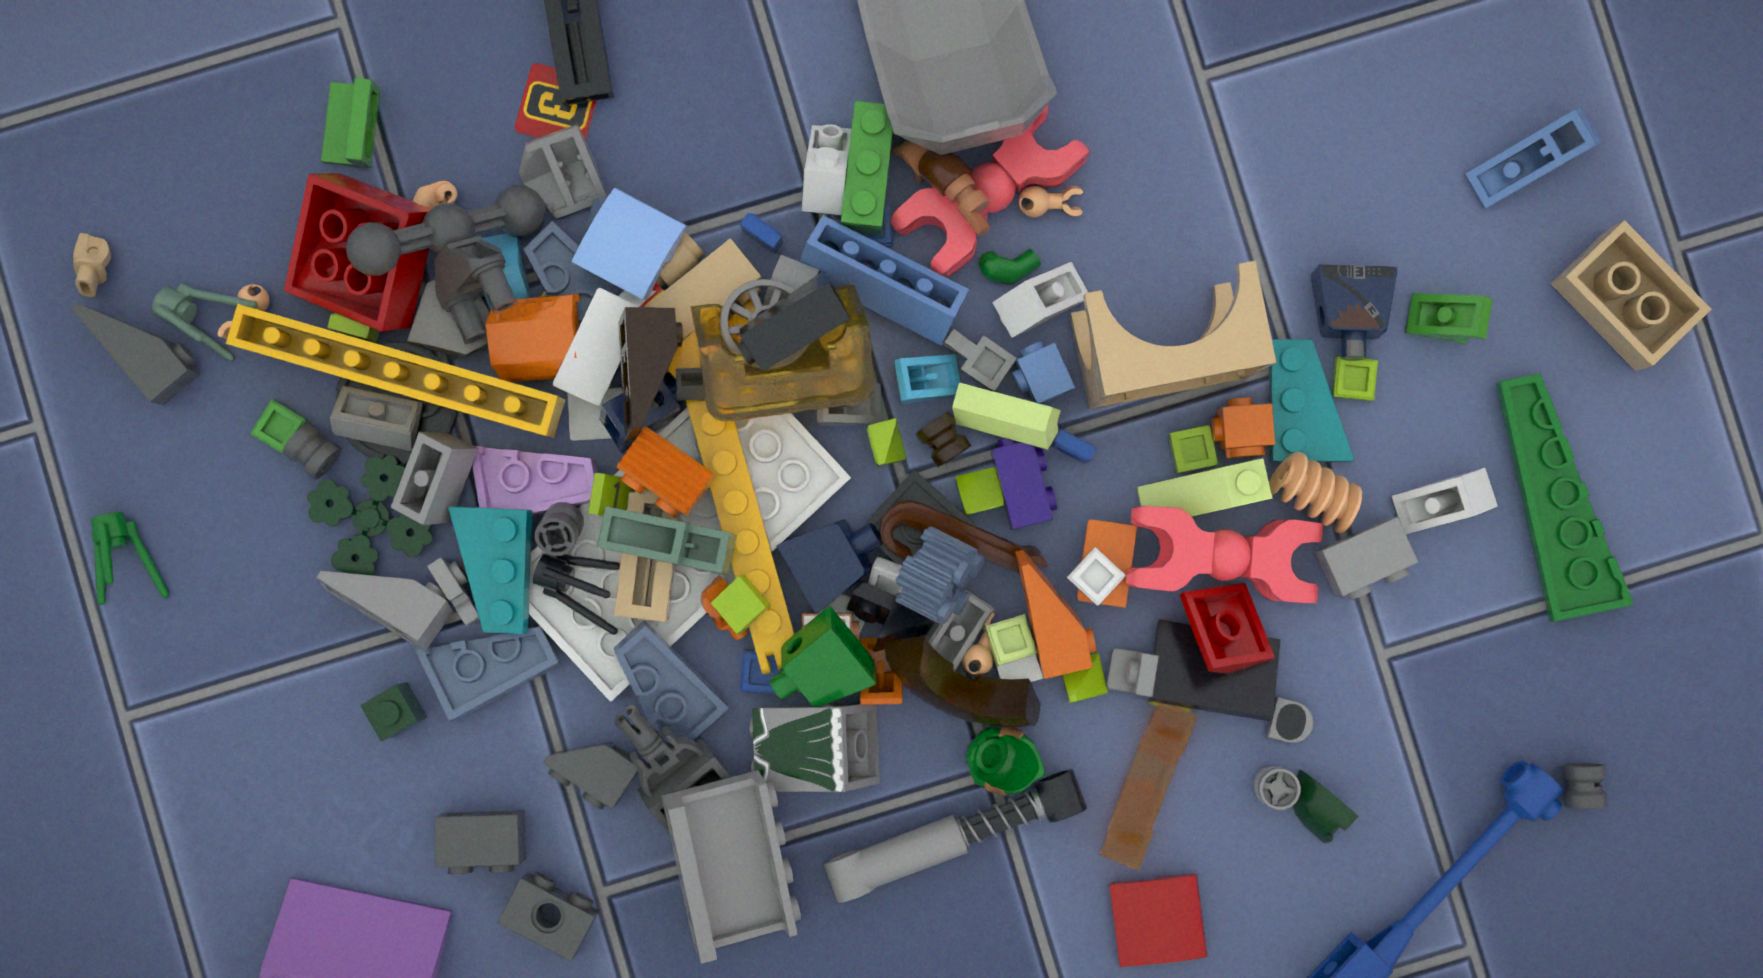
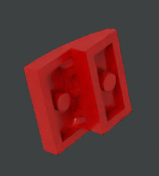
[1109,874,1208,967]

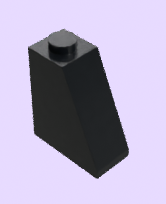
[737,271,850,372]

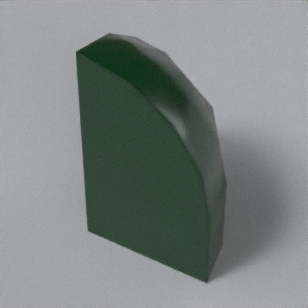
[1293,769,1359,843]

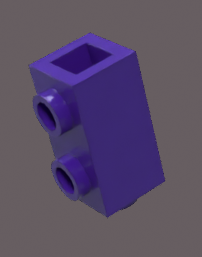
[991,438,1057,530]

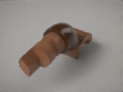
[892,140,990,236]

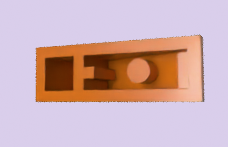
[1015,550,1097,679]

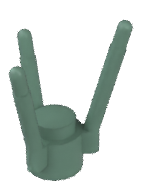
[152,283,258,361]

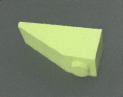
[1136,458,1273,517]

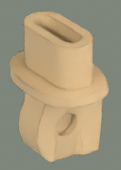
[73,233,111,297]

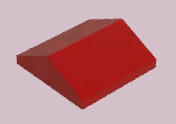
[1179,583,1275,674]

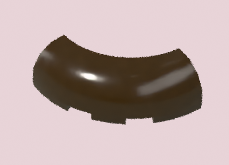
[885,636,1041,727]

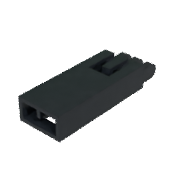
[544,0,614,106]

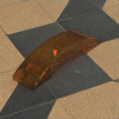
[1099,703,1198,871]

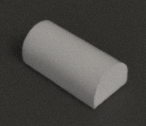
[925,589,994,671]

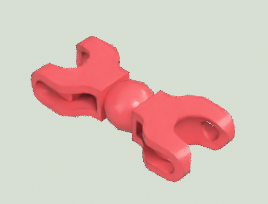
[890,104,1090,278]
[1125,506,1324,603]

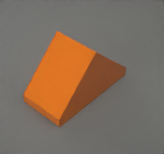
[860,638,902,705]

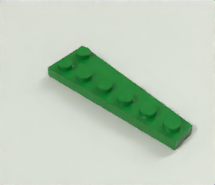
[1496,373,1634,622]

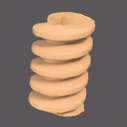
[1269,451,1362,534]

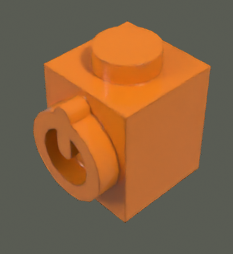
[1211,398,1275,458]

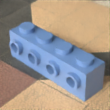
[799,215,969,345]

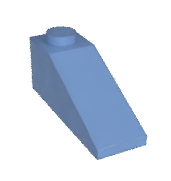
[1466,107,1602,208]

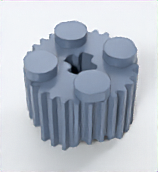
[895,526,985,624]

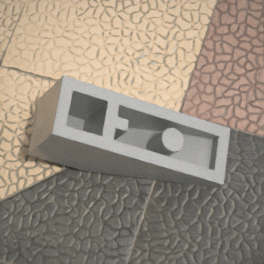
[316,571,453,652]

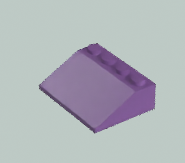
[259,878,452,978]

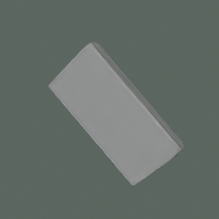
[330,385,423,451]

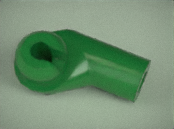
[978,249,1041,285]

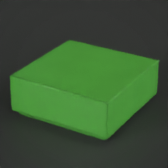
[250,399,310,454]

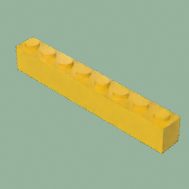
[226,304,565,439]

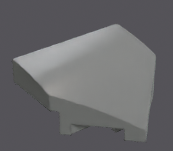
[406,279,489,360]

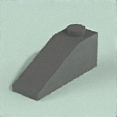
[71,303,200,405]

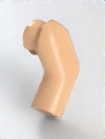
[413,181,458,209]

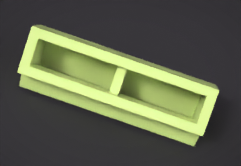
[952,383,1061,450]

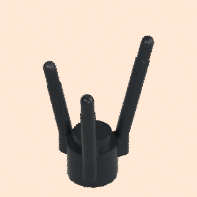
[533,553,620,635]

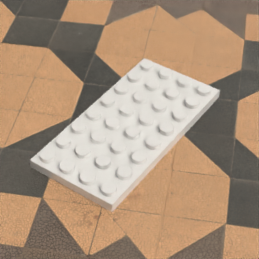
[529,360,851,702]

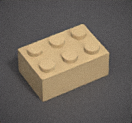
[1550,220,1712,371]

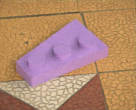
[472,446,598,516]

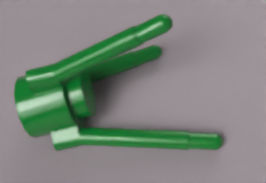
[90,512,169,605]

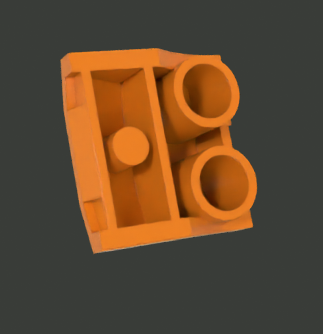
[485,294,580,382]

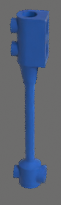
[1308,761,1563,978]

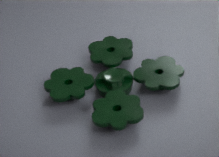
[307,455,433,576]

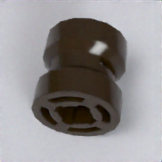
[915,412,971,467]

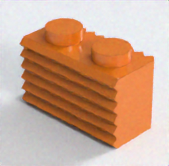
[616,426,716,518]

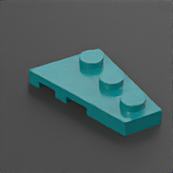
[1269,339,1354,462]
[448,506,532,634]

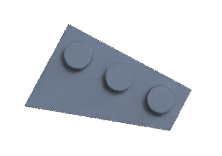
[523,221,624,326]
[614,620,729,743]
[414,626,562,723]

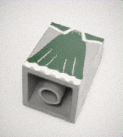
[749,702,880,792]

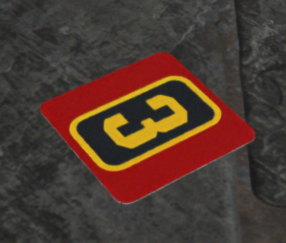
[515,63,596,140]

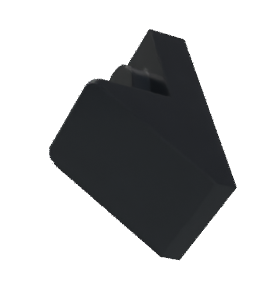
[846,580,931,652]

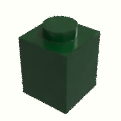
[360,682,427,741]

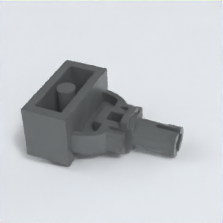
[614,705,733,833]

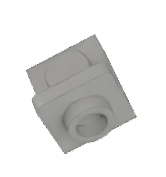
[1106,648,1159,697]

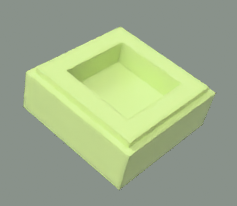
[984,614,1037,666]

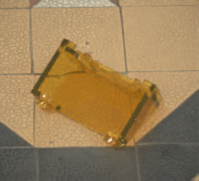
[690,285,874,422]

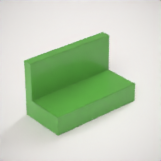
[321,78,380,168]

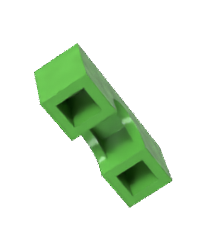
[841,101,893,235]

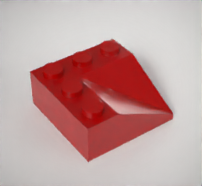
[284,173,431,332]

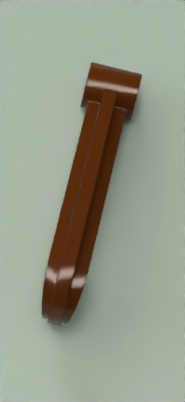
[879,500,1048,575]

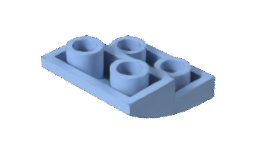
[571,188,687,300]

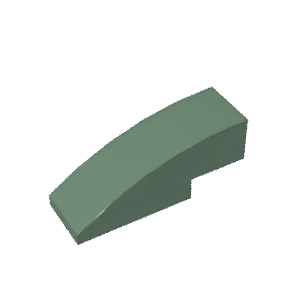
[597,506,737,575]

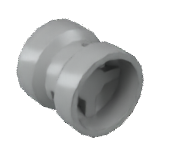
[1253,765,1301,810]

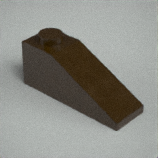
[618,307,683,440]

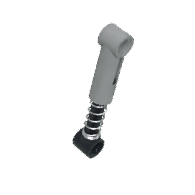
[823,769,1087,903]

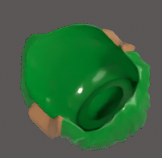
[965,727,1045,796]

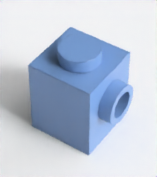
[1012,341,1075,404]

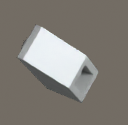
[802,124,852,215]

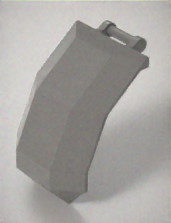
[857,0,1057,155]

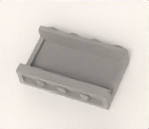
[661,770,801,964]

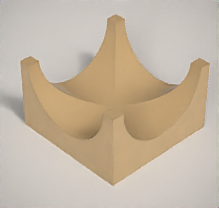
[1070,260,1276,410]

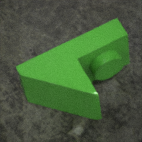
[1406,293,1493,344]

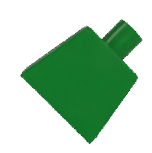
[770,606,876,707]

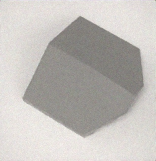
[519,124,608,219]

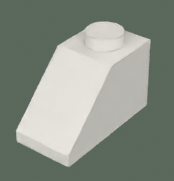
[992,262,1088,338]
[1392,468,1498,534]

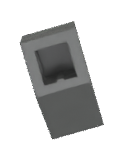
[543,742,638,809]

